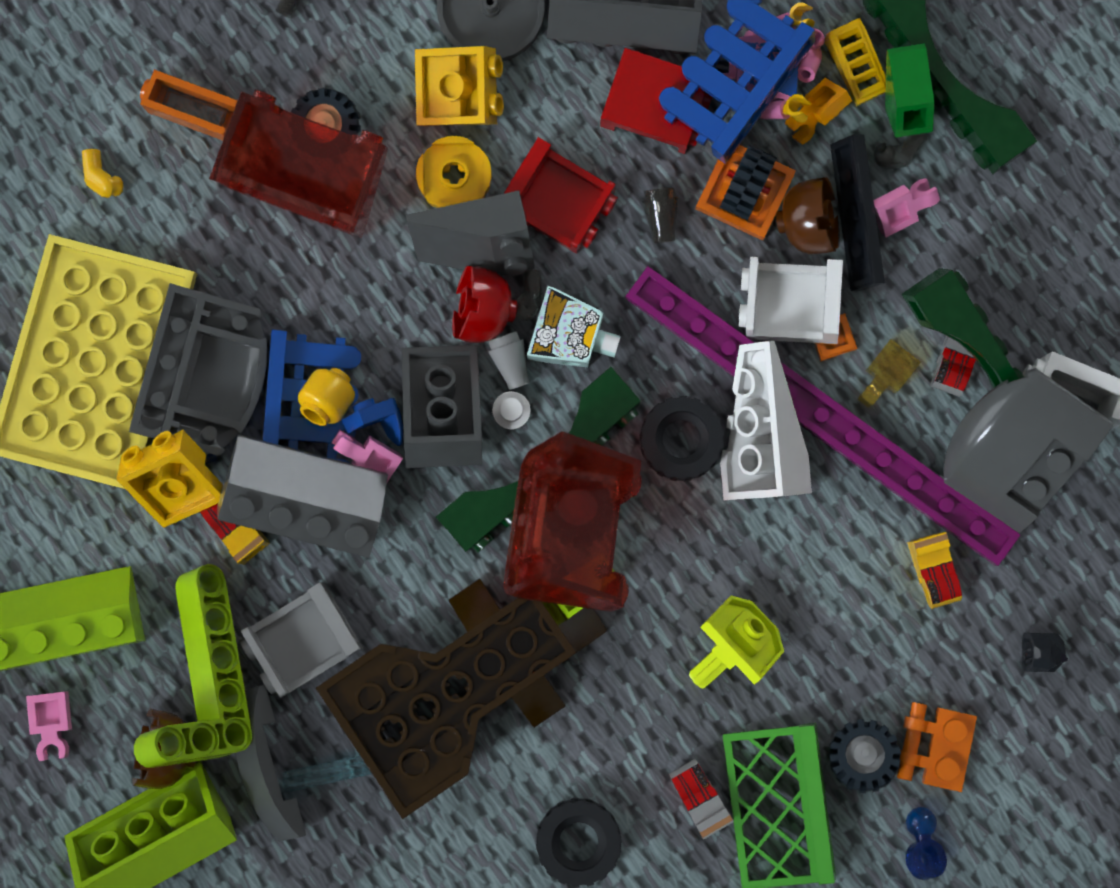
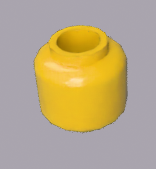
[298,368,355,426]

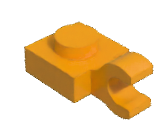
[785,78,852,145]

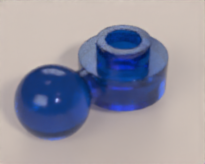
[905,807,947,881]

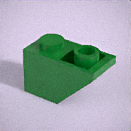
[885,43,934,138]

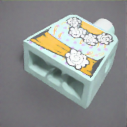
[527,286,621,368]

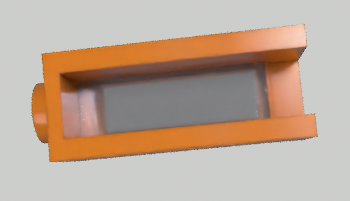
[140,69,246,145]

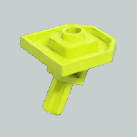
[689,595,784,689]

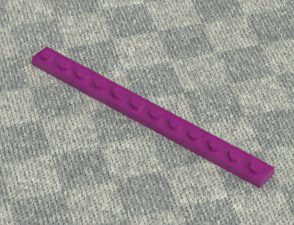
[625,266,1020,566]

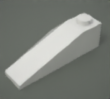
[720,341,812,500]

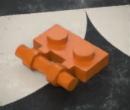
[897,702,977,792]

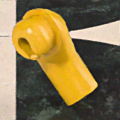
[82,149,124,198]

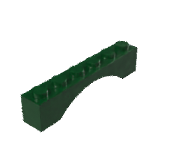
[863,0,1037,174]
[901,268,1024,388]
[436,367,641,553]

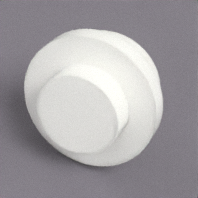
[492,391,531,430]

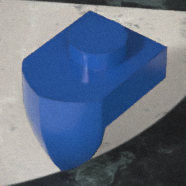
[342,398,403,446]

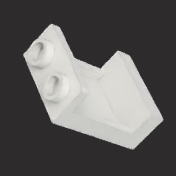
[739,257,843,344]
[1023,351,1120,429]

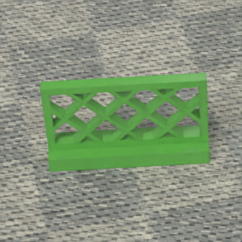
[723,723,836,888]

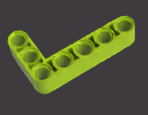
[134,564,252,768]

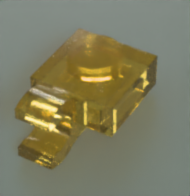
[857,339,921,409]

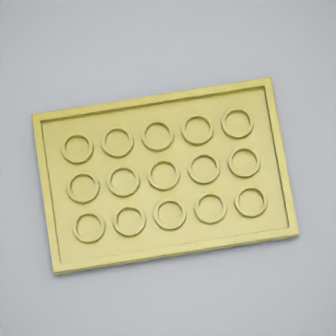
[0,234,197,489]

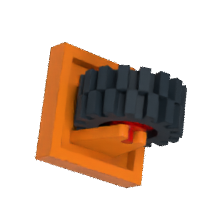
[695,144,796,241]

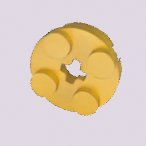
[416,136,492,208]

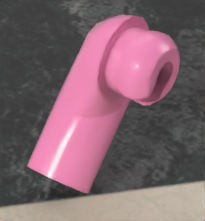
[798,28,825,83]

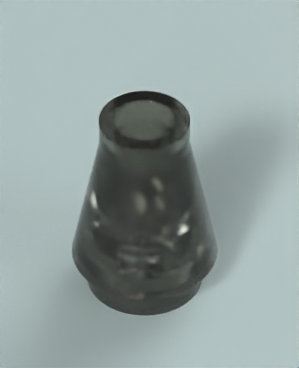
[641,188,679,244]

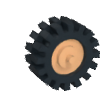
[289,88,361,157]

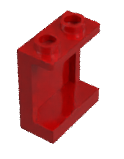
[600,48,712,154]
[503,137,618,254]

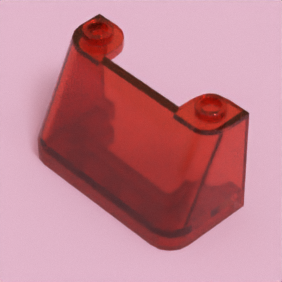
[209,89,388,238]
[504,431,642,612]

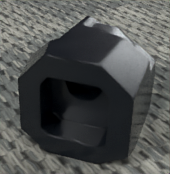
[1022,633,1068,672]

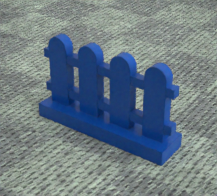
[659,0,815,164]
[262,330,361,464]

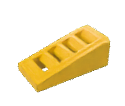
[824,18,886,106]

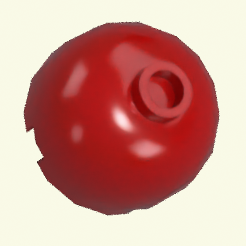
[452,266,517,343]

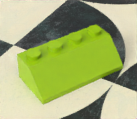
[0,566,145,671]
[64,761,237,888]

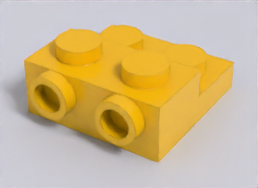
[415,46,504,126]
[116,430,223,528]

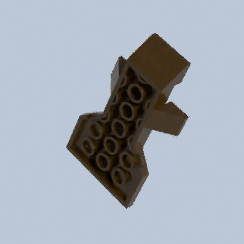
[316,567,608,820]

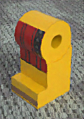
[200,504,270,565]
[907,532,962,609]

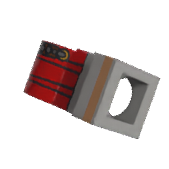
[930,336,976,397]
[669,759,734,840]

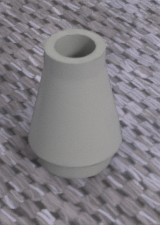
[488,331,530,390]

